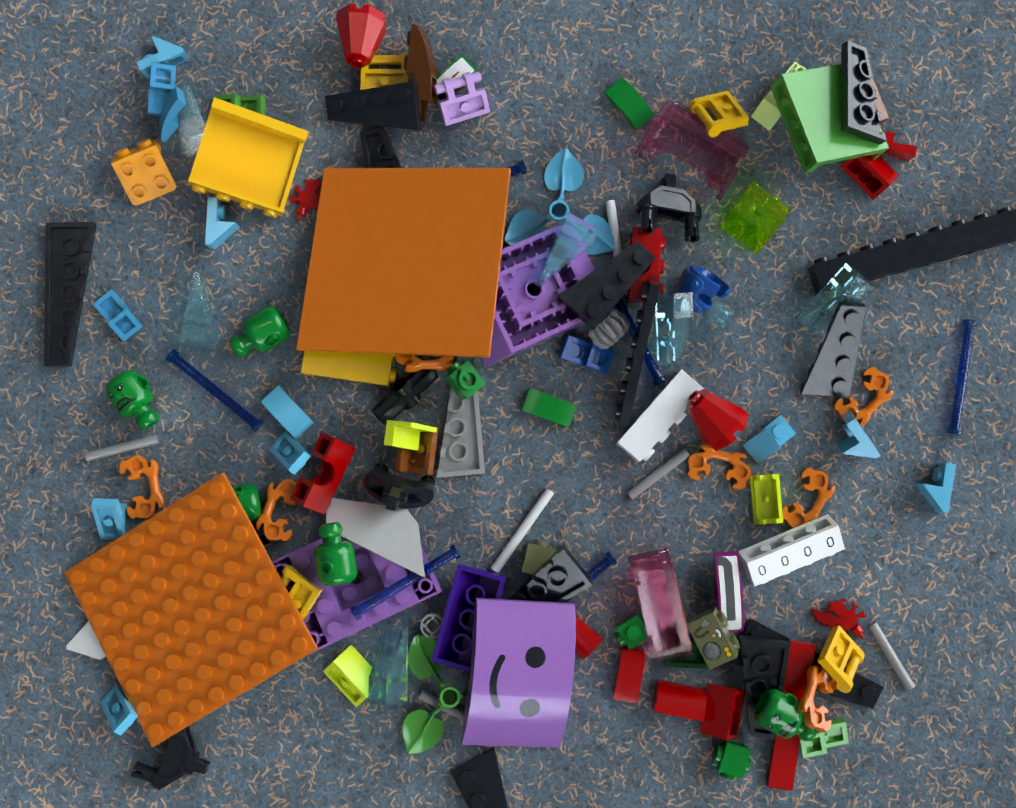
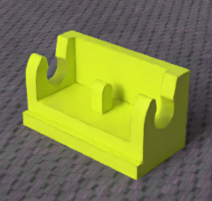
[749,474,783,525]

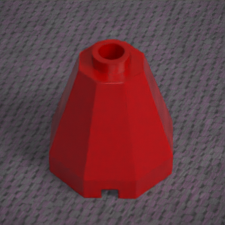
[336,4,386,69]
[686,389,749,451]

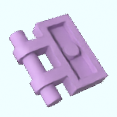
[434,72,490,126]

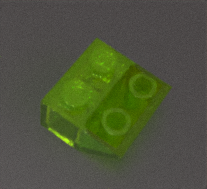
[719,181,791,254]

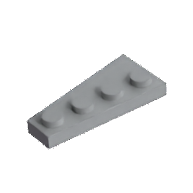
[436,388,485,478]

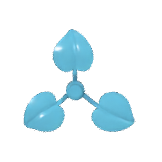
[504,148,615,255]

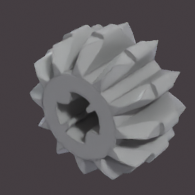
[588,309,630,349]

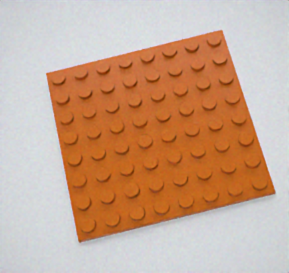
[296,168,511,358]
[64,473,318,747]

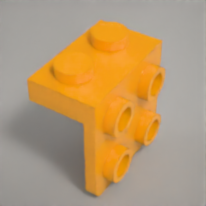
[111,138,176,206]

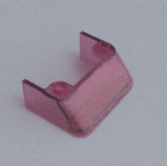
[635,101,749,201]
[627,548,694,661]

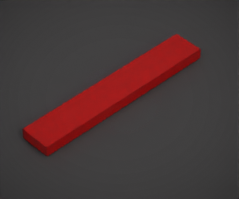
[767,639,816,791]

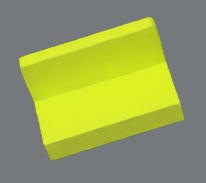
[384,420,437,451]
[323,645,384,707]

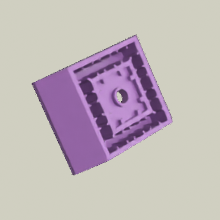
[480,223,614,368]
[272,536,442,654]

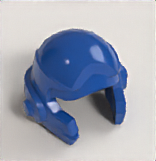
[678,265,731,313]

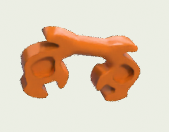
[394,354,457,372]
[833,367,894,426]
[687,444,751,489]
[119,455,165,519]
[782,467,835,528]
[256,479,297,544]
[797,665,838,732]

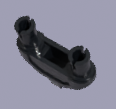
[636,173,702,243]
[364,463,435,511]
[131,726,211,790]

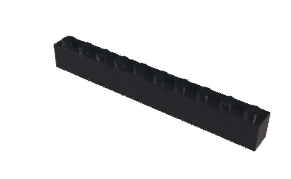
[808,206,1016,296]

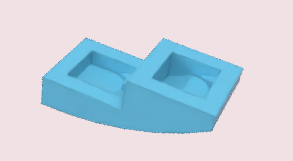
[261,385,314,439]

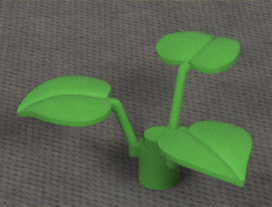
[402,634,469,754]

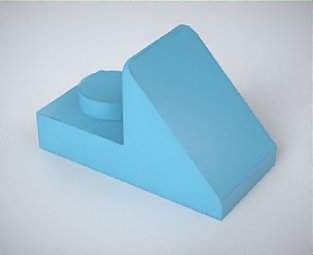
[136,36,190,78]
[205,197,240,250]
[838,410,881,458]
[742,415,796,464]
[269,431,312,475]
[916,463,956,513]
[91,498,127,540]
[100,684,138,735]

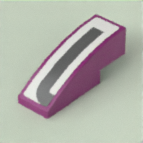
[713,551,744,632]

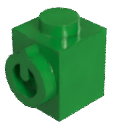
[444,360,486,400]
[614,612,653,649]
[712,739,751,780]

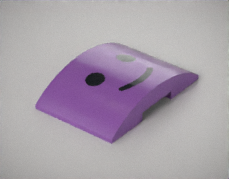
[461,598,576,748]

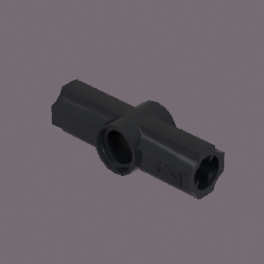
[372,369,439,426]

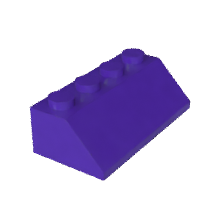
[431,564,506,672]

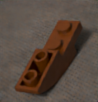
[404,24,438,127]

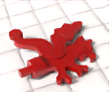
[290,178,322,221]
[811,598,866,639]

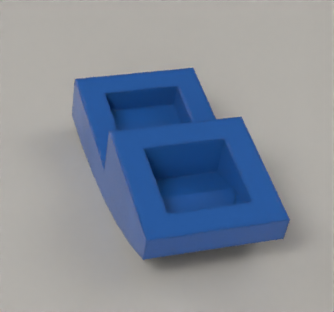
[558,335,614,374]

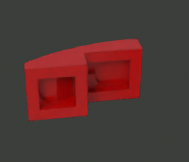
[882,131,917,161]
[613,646,646,704]

